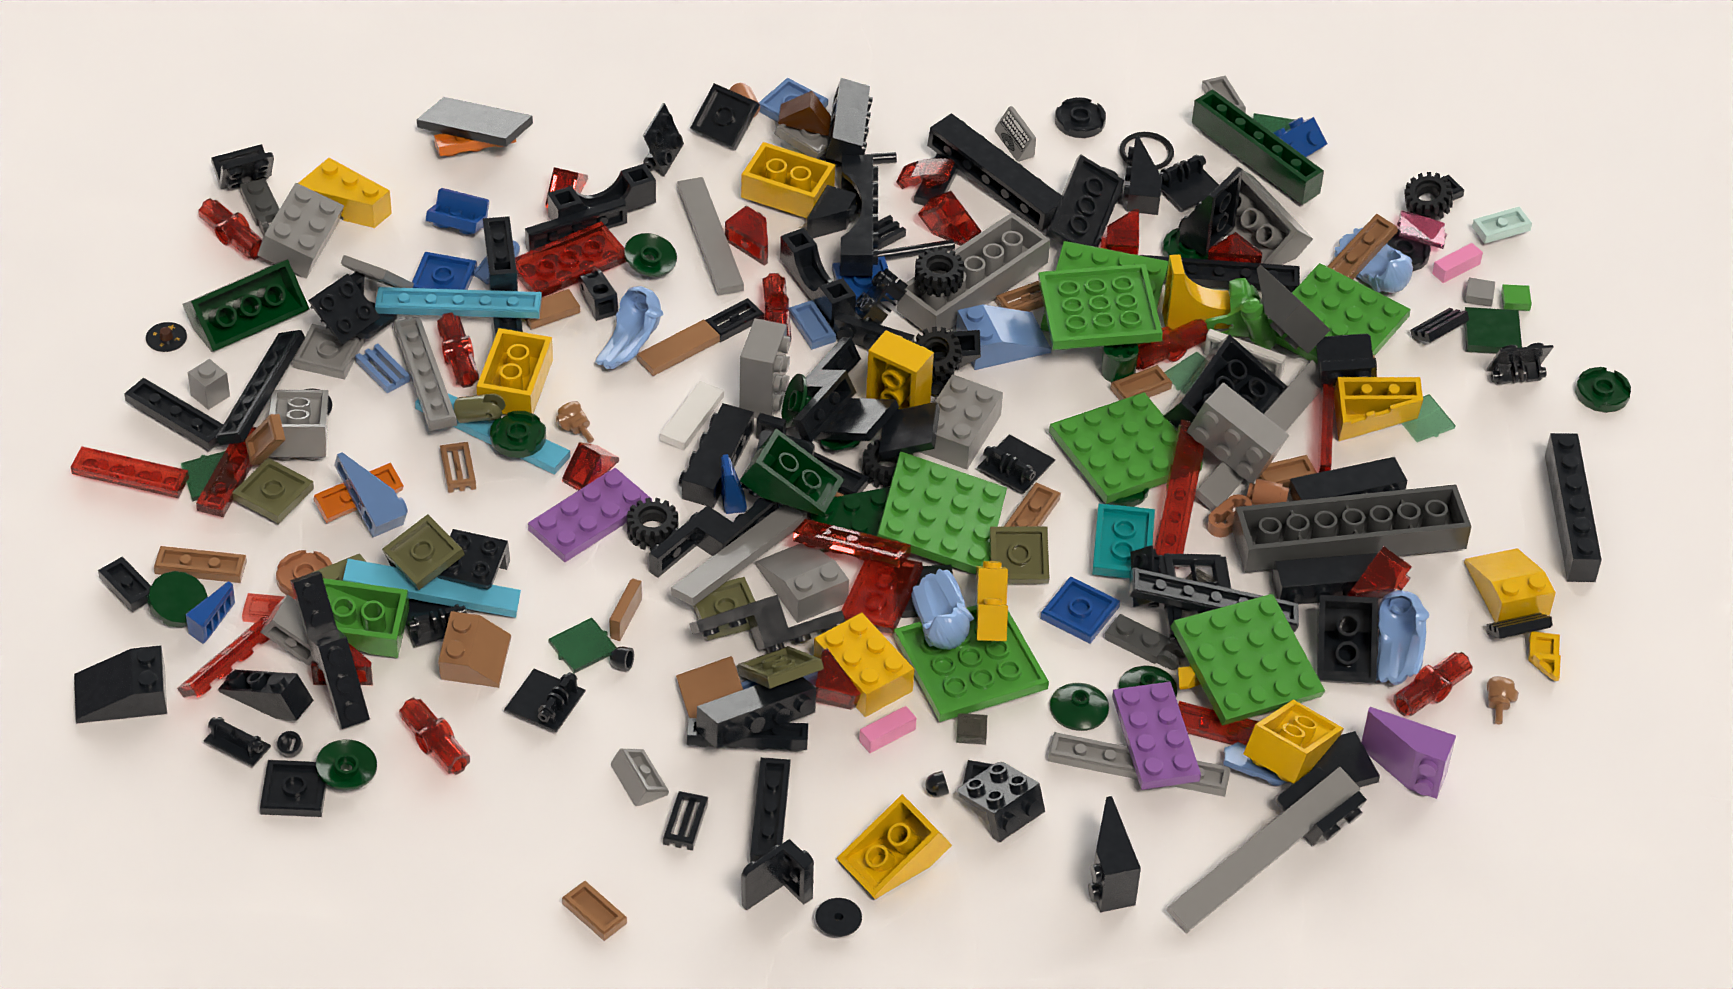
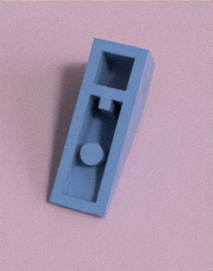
[334,452,408,538]

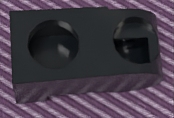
[578,270,618,321]

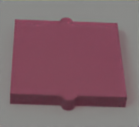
[1397,210,1447,249]

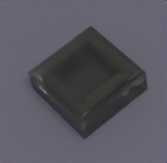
[956,713,988,745]

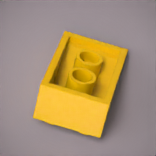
[1464,548,1556,622]
[1243,699,1344,784]
[836,794,952,899]

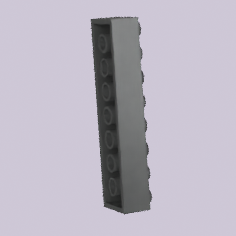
[1232,484,1472,572]

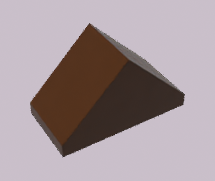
[778,91,831,136]

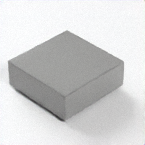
[1465,277,1495,307]

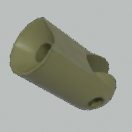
[454,393,505,423]

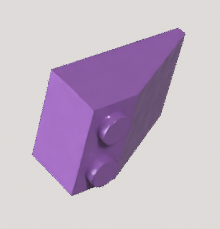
[1361,707,1456,799]

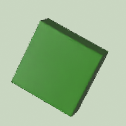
[1501,284,1532,311]

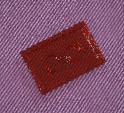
[840,552,924,634]

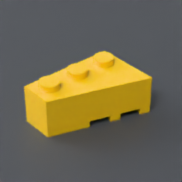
[1333,377,1423,442]

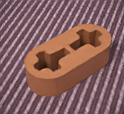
[1207,494,1252,538]

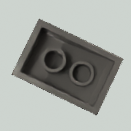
[1257,265,1330,354]

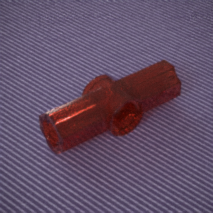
[198,198,263,260]
[762,273,792,340]
[437,313,479,388]
[1137,319,1208,370]
[1393,652,1473,717]
[399,697,470,775]

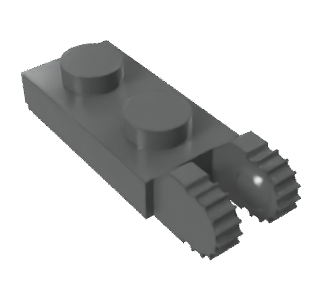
[239,178,280,236]
[1105,614,1186,671]

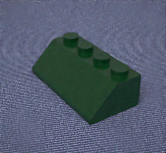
[182,259,310,352]

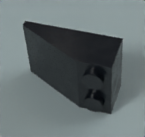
[1179,167,1243,256]
[1317,595,1378,684]
[74,645,167,724]
[1088,796,1141,913]

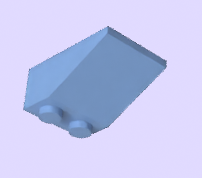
[956,304,1051,370]

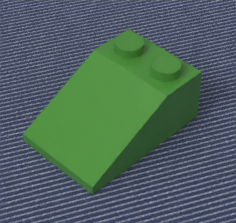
[323,578,409,658]

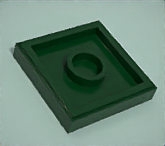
[1464,307,1522,354]

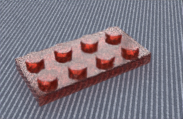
[515,221,627,298]

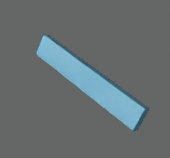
[375,287,542,319]
[415,393,571,475]
[343,559,521,618]

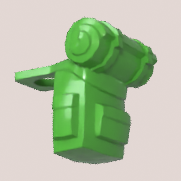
[1205,278,1276,350]

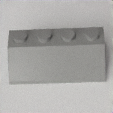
[1229,167,1313,265]

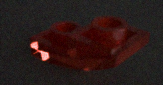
[896,158,954,189]

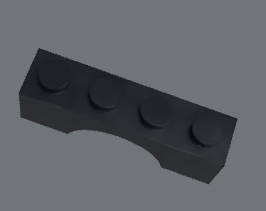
[547,163,656,220]
[780,228,856,327]

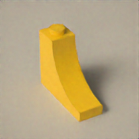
[1162,255,1231,332]

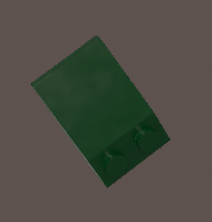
[739,429,844,516]

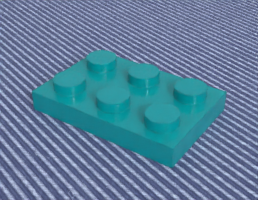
[1092,503,1155,578]

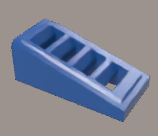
[721,454,747,514]
[186,581,235,644]

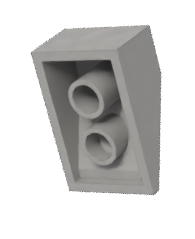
[269,390,329,460]
[756,541,849,623]

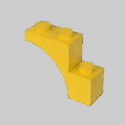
[976,561,1008,641]

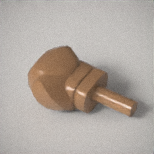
[556,401,594,443]
[1487,676,1519,725]

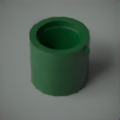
[1101,343,1139,383]

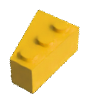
[298,158,392,228]

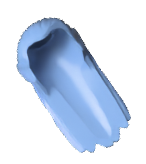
[1334,228,1413,293]
[595,286,664,369]
[911,569,974,650]
[1376,590,1430,685]

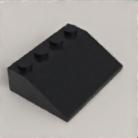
[1164,334,1288,439]

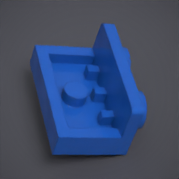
[1273,117,1328,157]
[425,188,489,234]

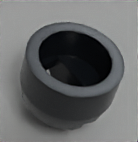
[610,646,634,671]
[277,731,303,757]
[925,771,949,797]

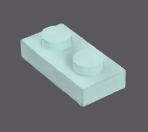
[1472,206,1532,244]

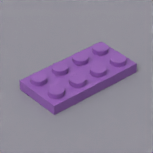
[528,467,652,562]
[1112,682,1201,790]

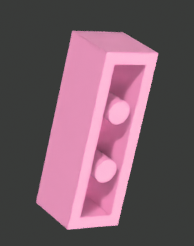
[1432,243,1483,283]
[859,706,917,753]

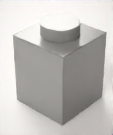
[187,359,230,410]

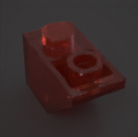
[918,190,981,246]

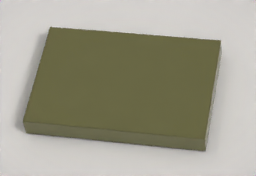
[736,646,824,688]

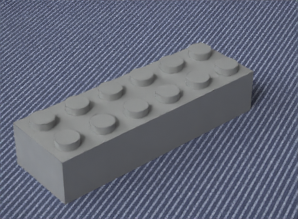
[897,212,1050,333]

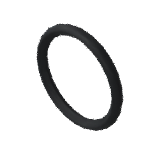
[1120,131,1174,169]

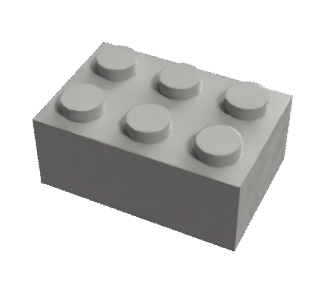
[258,182,344,279]
[739,318,791,418]
[920,374,1003,470]
[1187,383,1289,483]

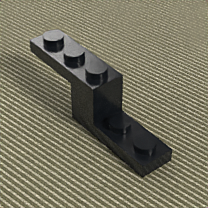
[483,216,523,336]
[834,312,950,396]
[792,337,861,442]
[649,498,779,578]
[290,571,370,729]
[689,595,845,653]

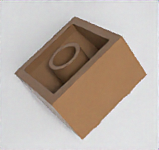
[438,611,511,688]

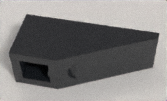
[1123,136,1162,215]
[218,669,314,721]

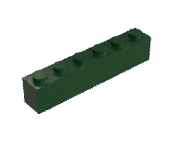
[1192,89,1324,205]

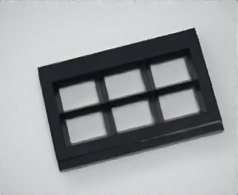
[1159,553,1231,639]

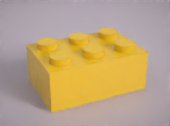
[741,142,835,218]
[476,328,553,415]
[866,330,934,409]
[813,613,914,717]

